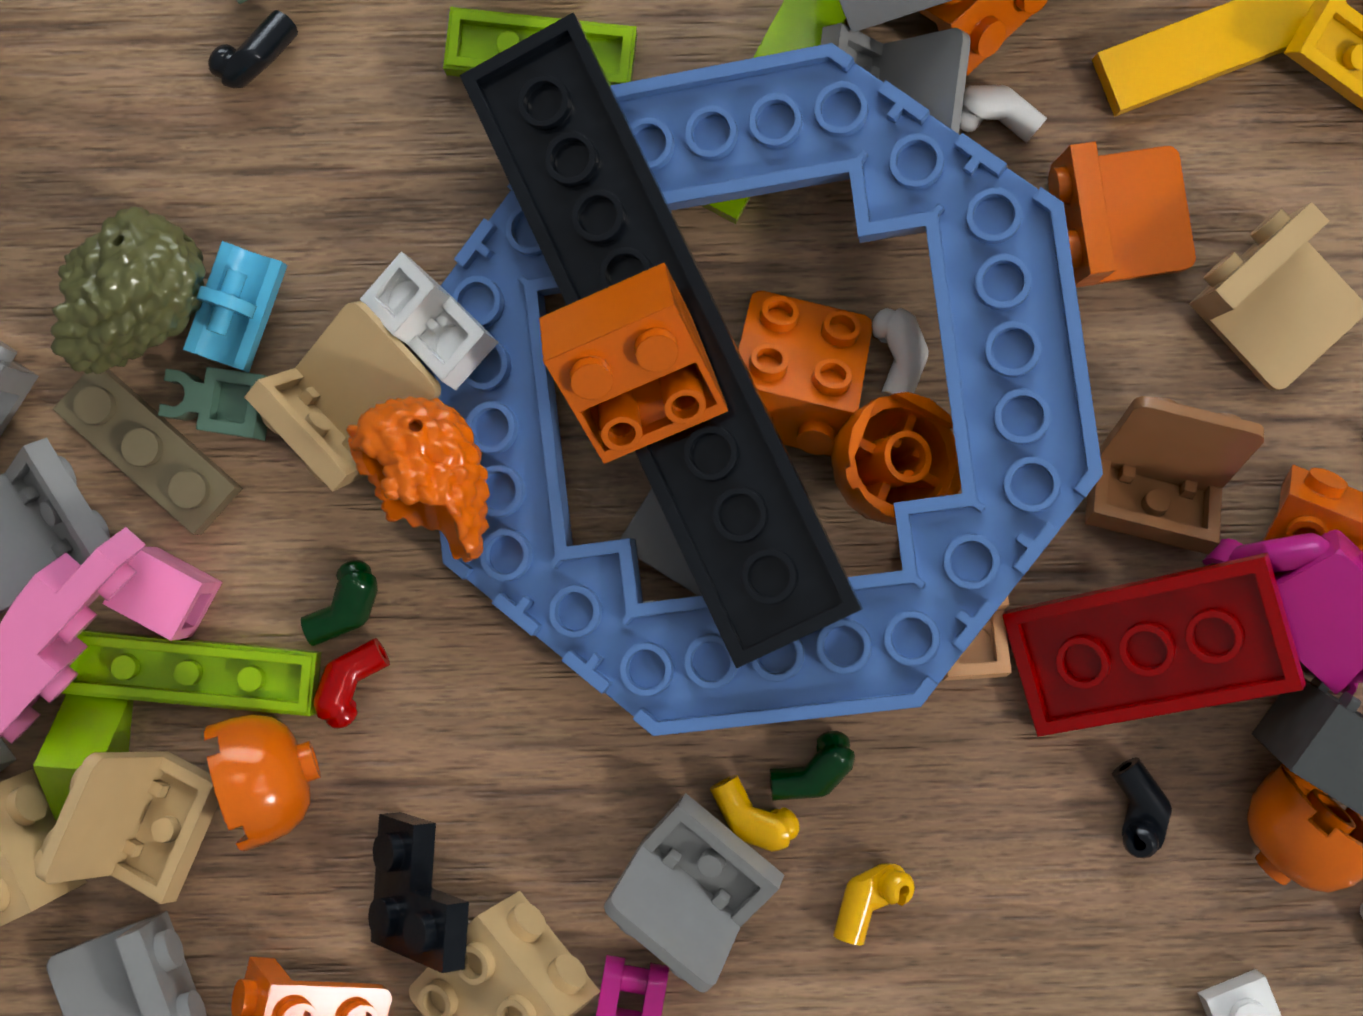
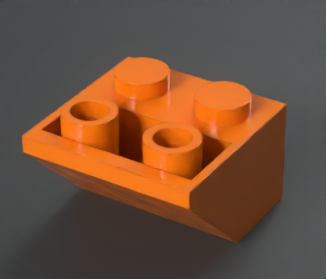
[539,262,728,464]

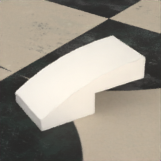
[360,251,499,390]

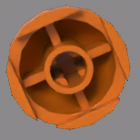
[831,392,961,525]
[204,714,321,851]
[1247,763,1363,893]

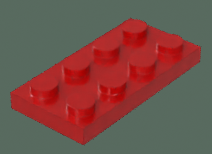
[1002,552,1306,737]

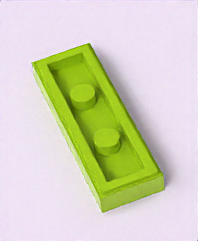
[443,7,637,85]

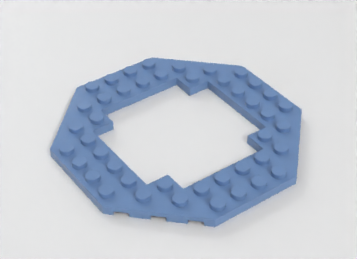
[421,43,1103,736]

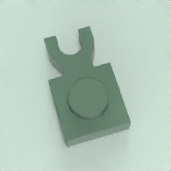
[158,367,268,441]

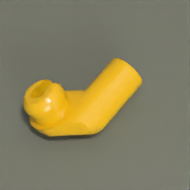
[710,774,800,852]
[833,863,915,946]

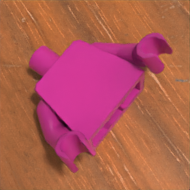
[1202,529,1363,695]

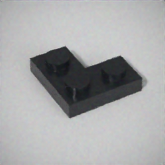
[368,812,469,973]

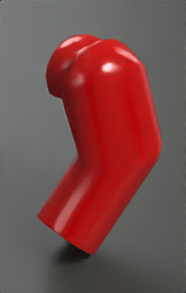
[313,638,390,729]

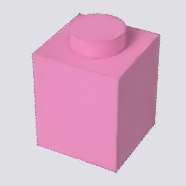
[103,547,222,641]

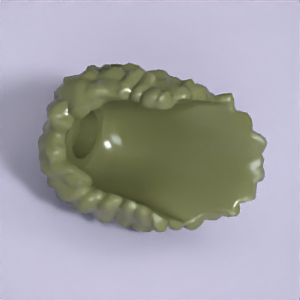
[50,206,206,374]

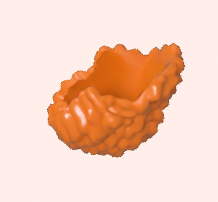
[346,396,490,563]

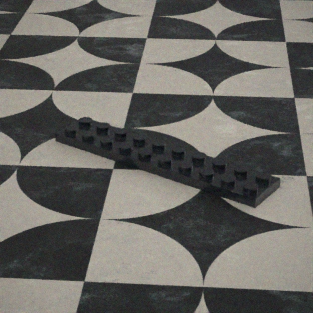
[459,12,863,668]

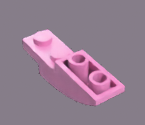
[0,527,146,744]

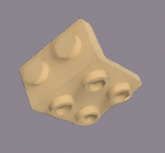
[1189,202,1363,391]
[244,301,441,492]
[35,751,219,904]
[0,769,87,927]
[409,891,601,1016]

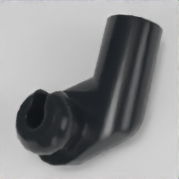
[208,10,298,88]
[1112,757,1172,859]

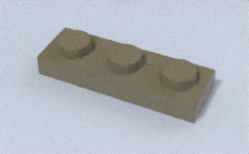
[53,369,243,535]

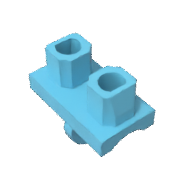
[183,241,288,373]

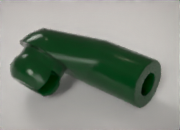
[301,560,378,646]
[770,731,855,801]

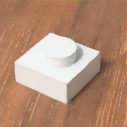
[1197,969,1281,1016]

